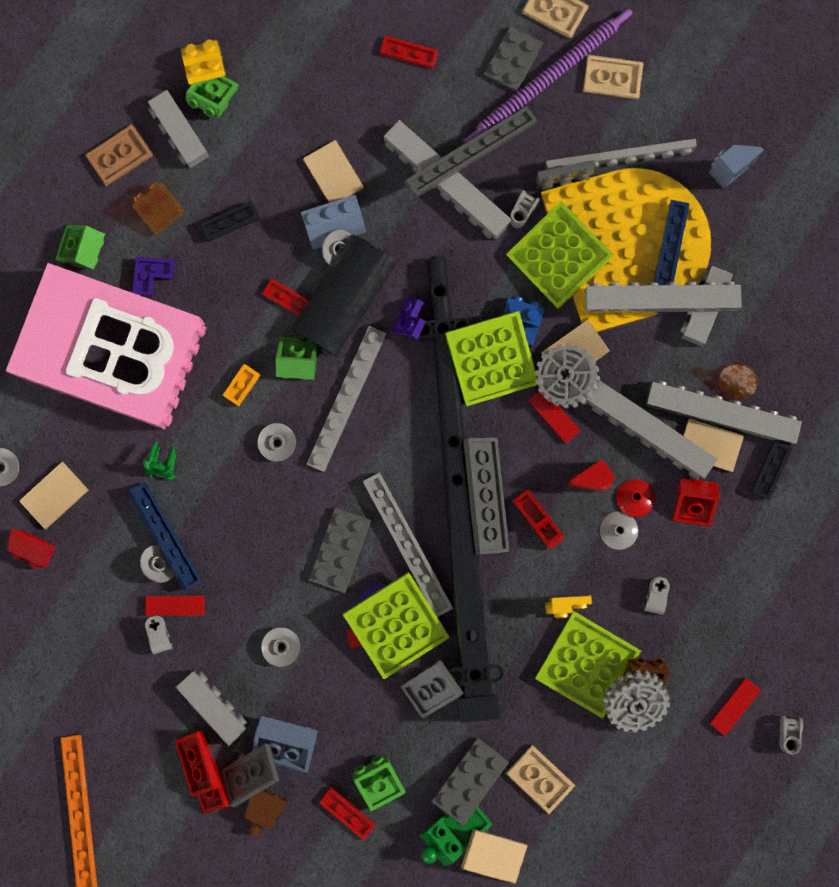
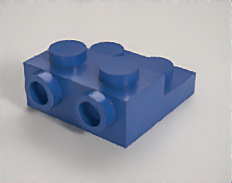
[503,296,545,347]

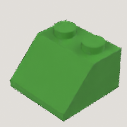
[55,225,105,270]
[276,336,318,380]

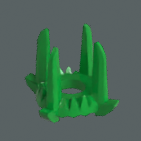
[142,442,176,480]

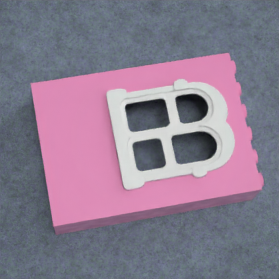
[6,263,206,430]

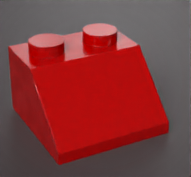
[567,459,615,492]
[673,477,720,527]
[7,529,56,569]

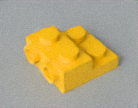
[181,40,226,84]
[545,596,592,618]

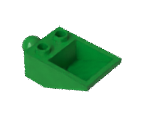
[419,807,493,866]

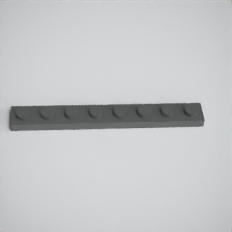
[405,106,537,198]

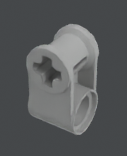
[510,190,540,228]
[644,577,670,615]
[145,616,173,654]
[779,715,803,754]

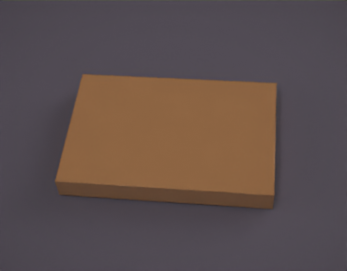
[85,124,153,186]

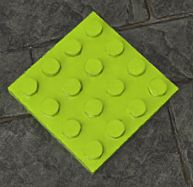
[506,201,614,309]
[445,311,537,407]
[342,572,450,679]
[535,611,641,718]

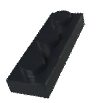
[200,201,260,242]
[750,440,793,501]

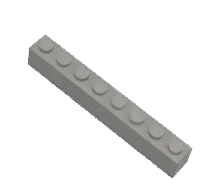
[384,120,512,240]
[584,282,742,313]
[645,380,802,445]
[580,381,718,480]

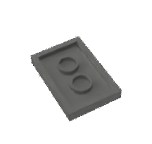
[484,26,543,92]
[536,160,596,190]
[401,660,463,719]
[221,744,279,807]

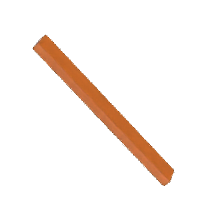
[60,735,97,887]

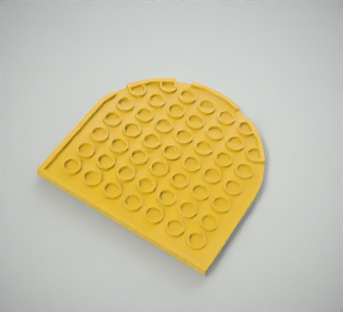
[541,168,711,332]

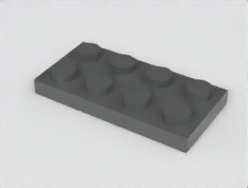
[309,508,371,593]
[431,738,509,826]

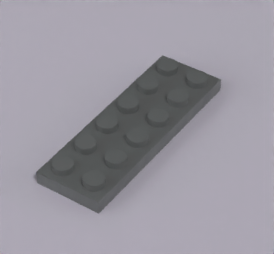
[463,438,510,555]

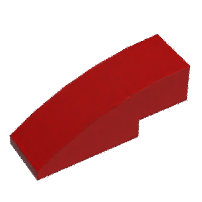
[513,489,565,551]

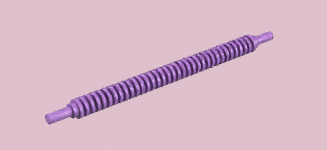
[463,8,632,144]

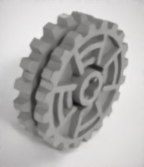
[535,343,600,408]
[603,670,670,732]

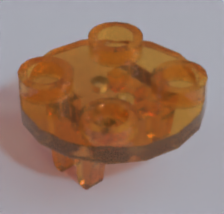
[719,362,758,400]

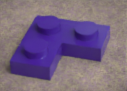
[132,257,175,297]
[392,297,426,339]

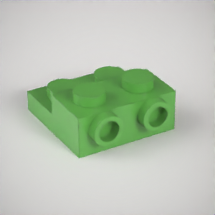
[186,76,238,118]
[352,755,406,811]

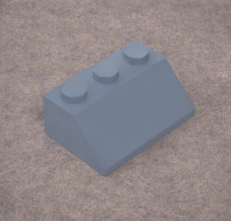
[709,145,764,189]
[301,195,366,249]
[253,716,318,773]

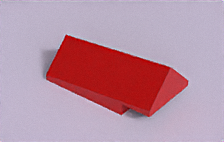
[175,731,229,814]

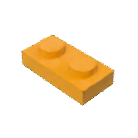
[223,364,261,406]

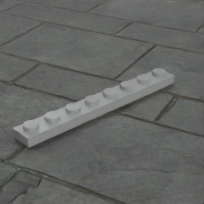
[545,139,697,170]
[307,326,386,472]
[363,472,453,617]

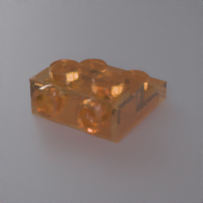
[131,181,186,235]

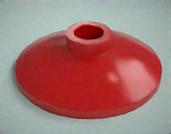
[616,479,655,517]

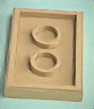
[522,0,589,39]
[583,55,643,100]
[303,140,364,203]
[541,320,610,379]
[683,418,744,472]
[20,462,89,529]
[506,745,575,814]
[461,829,528,883]

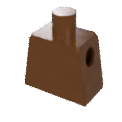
[245,789,289,836]

